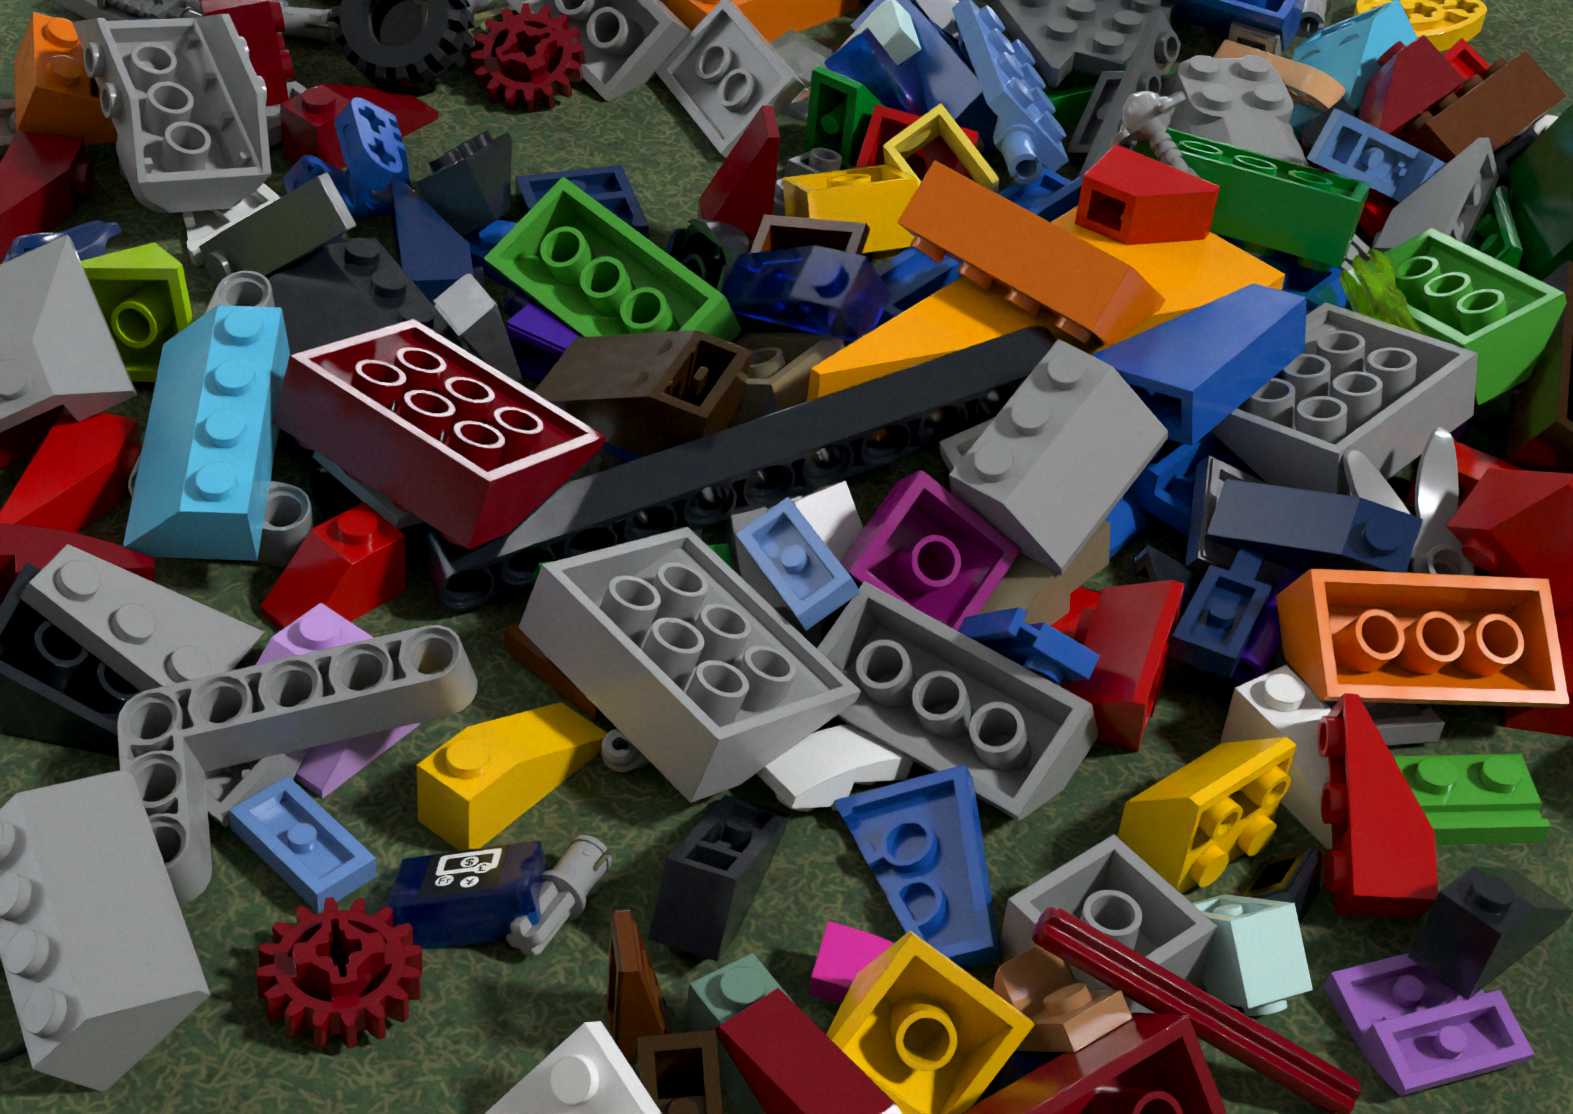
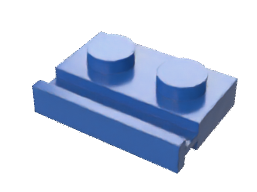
[958,607,1100,686]

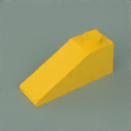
[417,702,607,851]

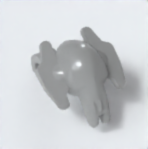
[1109,91,1200,178]

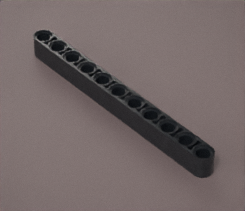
[418,325,1057,611]

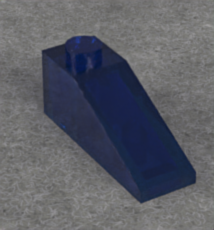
[720,245,892,342]

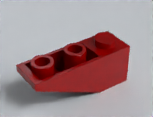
[1318,693,1438,919]

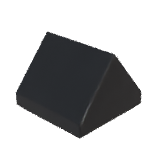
[1240,847,1322,925]

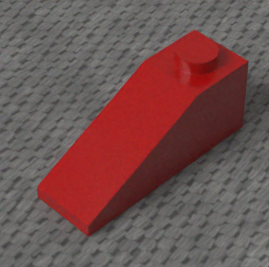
[0,407,143,534]

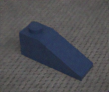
[391,179,485,311]
[1205,479,1423,573]

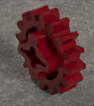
[471,3,586,113]
[256,897,423,1049]

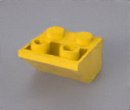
[1117,737,1297,894]

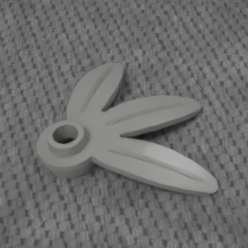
[1343,427,1476,576]

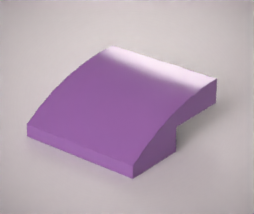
[1323,953,1534,1096]

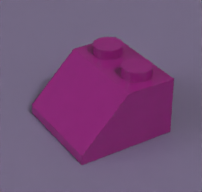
[840,470,1022,631]

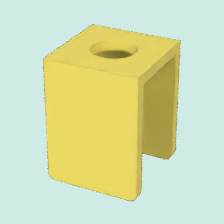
[883,103,999,194]

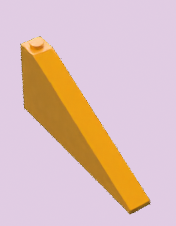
[807,206,1286,402]

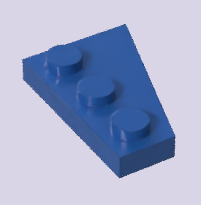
[834,764,1002,969]

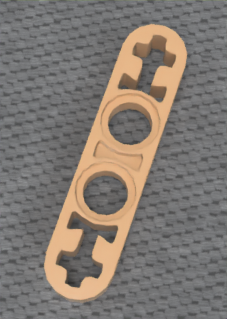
[1213,39,1346,112]

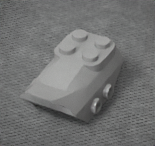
[72,14,271,213]
[1160,55,1309,166]

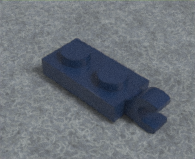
[1167,546,1272,679]

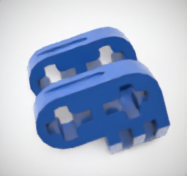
[284,98,411,237]

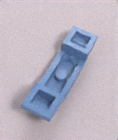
[1307,108,1447,202]

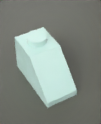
[1192,894,1313,1016]

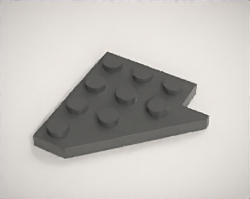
[983,0,1177,87]

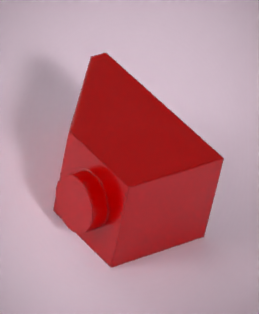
[261,502,406,631]

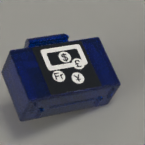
[387,841,548,949]

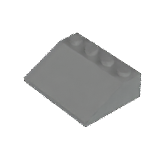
[1211,302,1478,496]
[518,527,861,803]

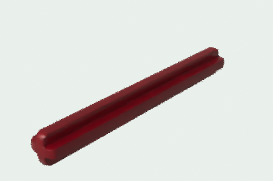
[1032,907,1361,1114]

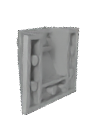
[0,234,137,432]

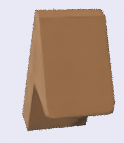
[993,945,1132,1052]

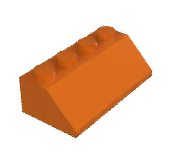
[897,160,1166,346]
[1276,569,1569,708]

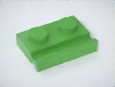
[1393,754,1551,845]

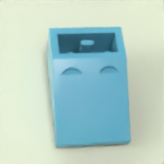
[1290,0,1418,141]

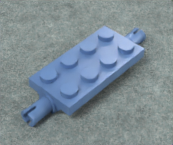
[952,0,1069,185]

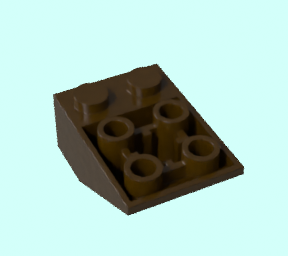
[534,330,753,457]

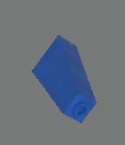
[1092,283,1307,446]

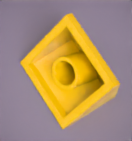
[826,930,1035,1114]

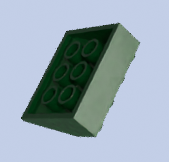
[1495,104,1573,281]

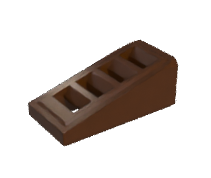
[606,910,671,1065]

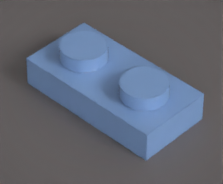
[735,497,860,631]
[229,775,377,913]

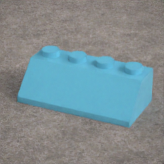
[123,305,290,561]

